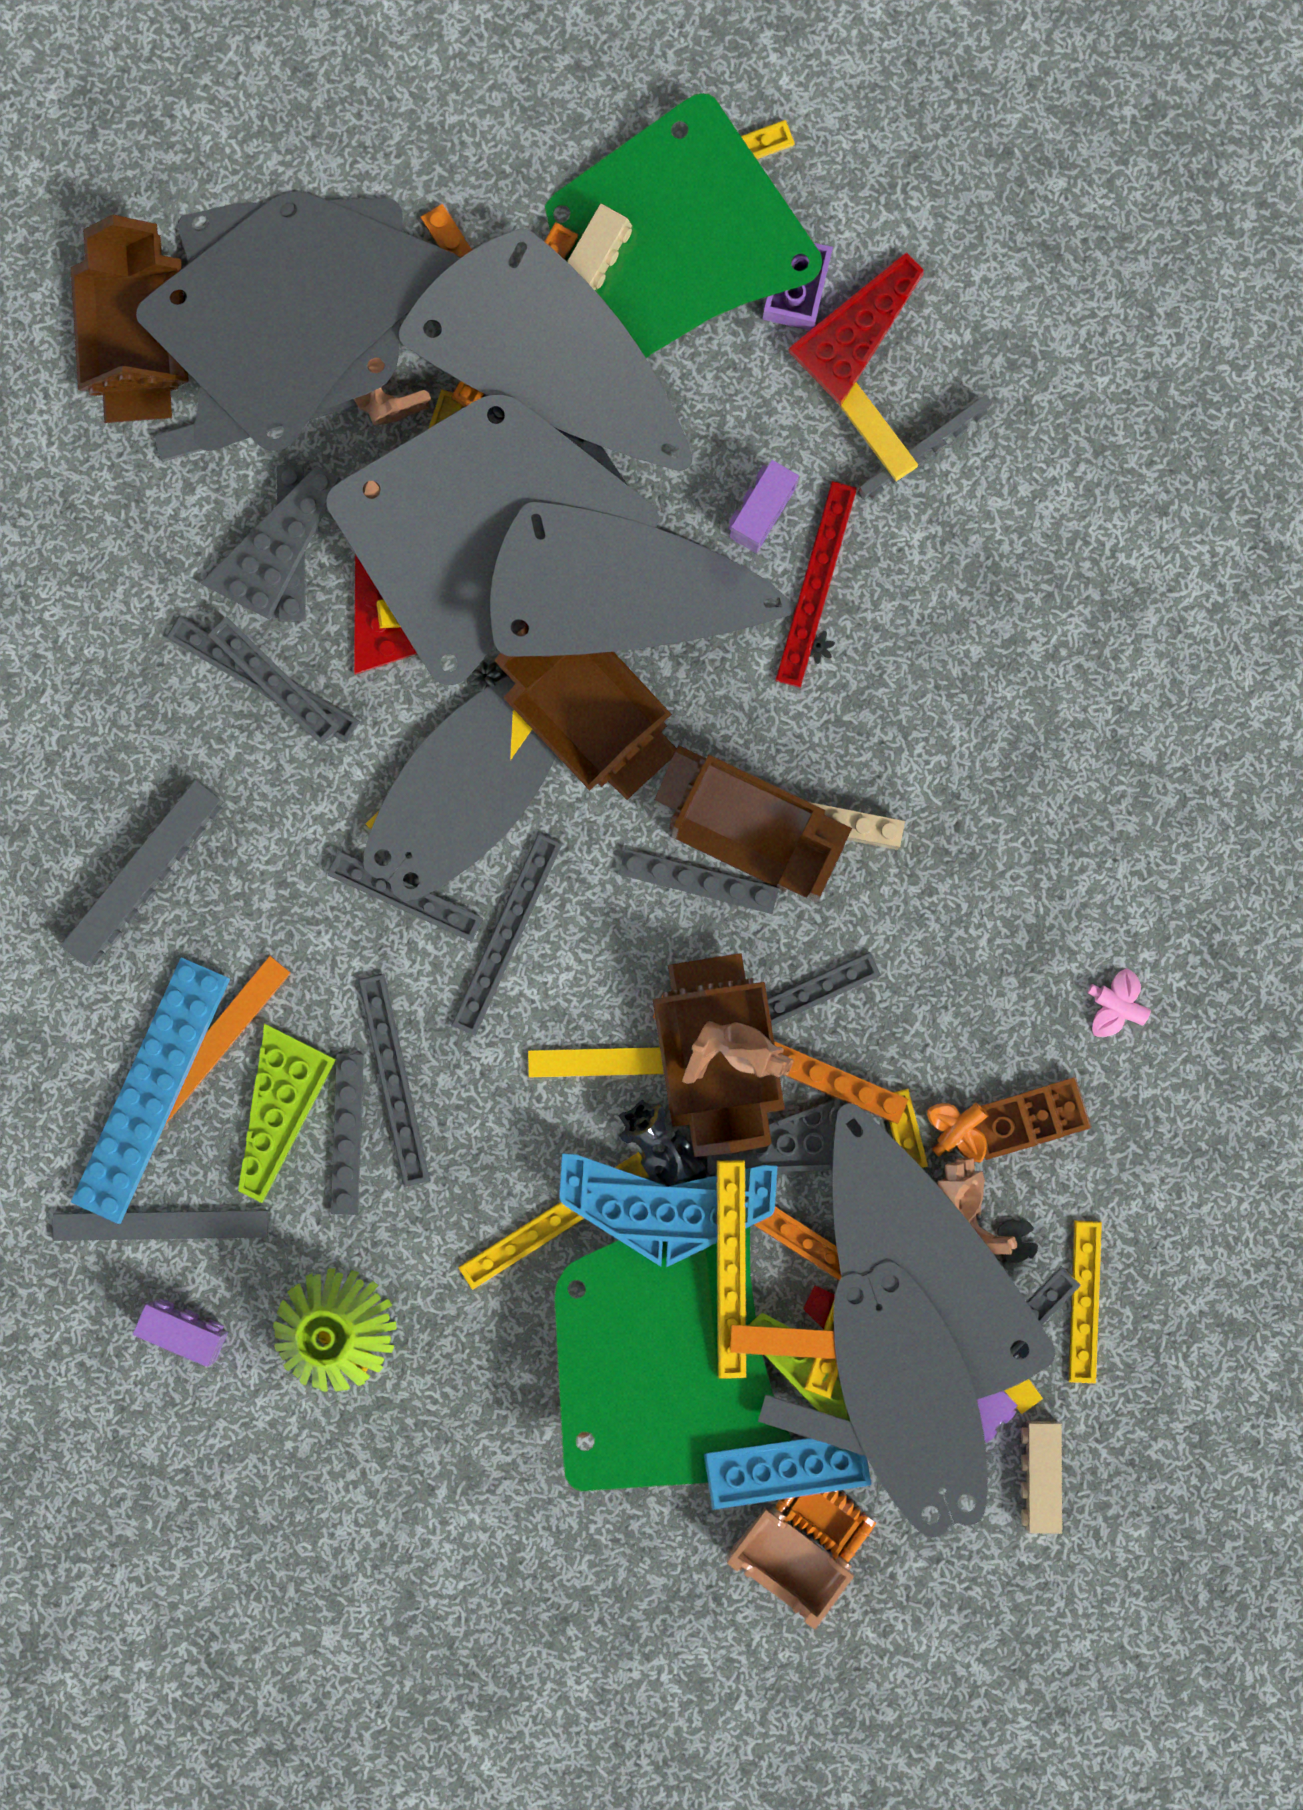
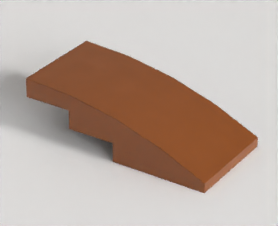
[975,1077,1092,1160]

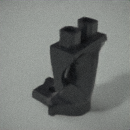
[618,1099,707,1186]

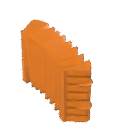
[775,1491,877,1562]

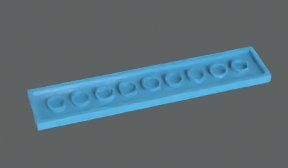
[71,957,230,1224]

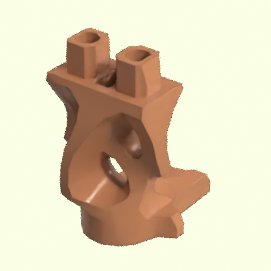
[354,358,431,425]
[682,1021,794,1084]
[938,1158,1017,1254]

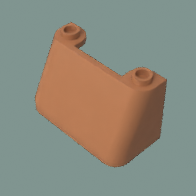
[726,1507,854,1630]

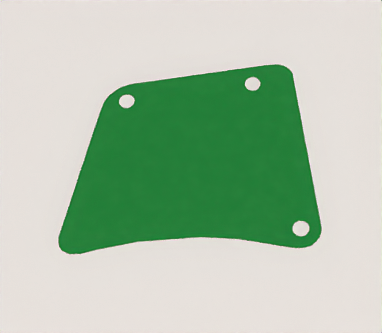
[545,93,822,359]
[555,1227,792,1492]

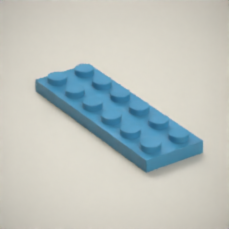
[704,1438,872,1510]

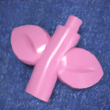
[1087,968,1151,1037]

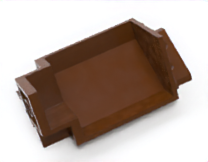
[70,214,189,423]
[495,625,677,800]
[654,745,852,903]
[652,953,785,1157]

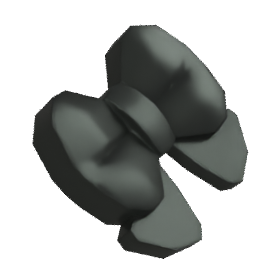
[997,1219,1038,1263]

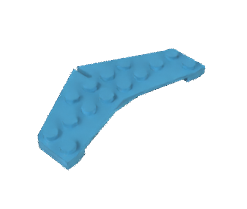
[559,1153,777,1267]

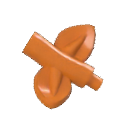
[927,1102,988,1163]

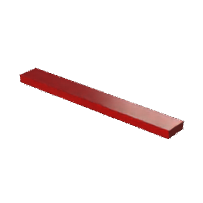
[775,481,857,688]

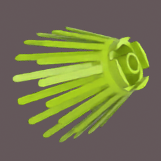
[273,1268,397,1392]

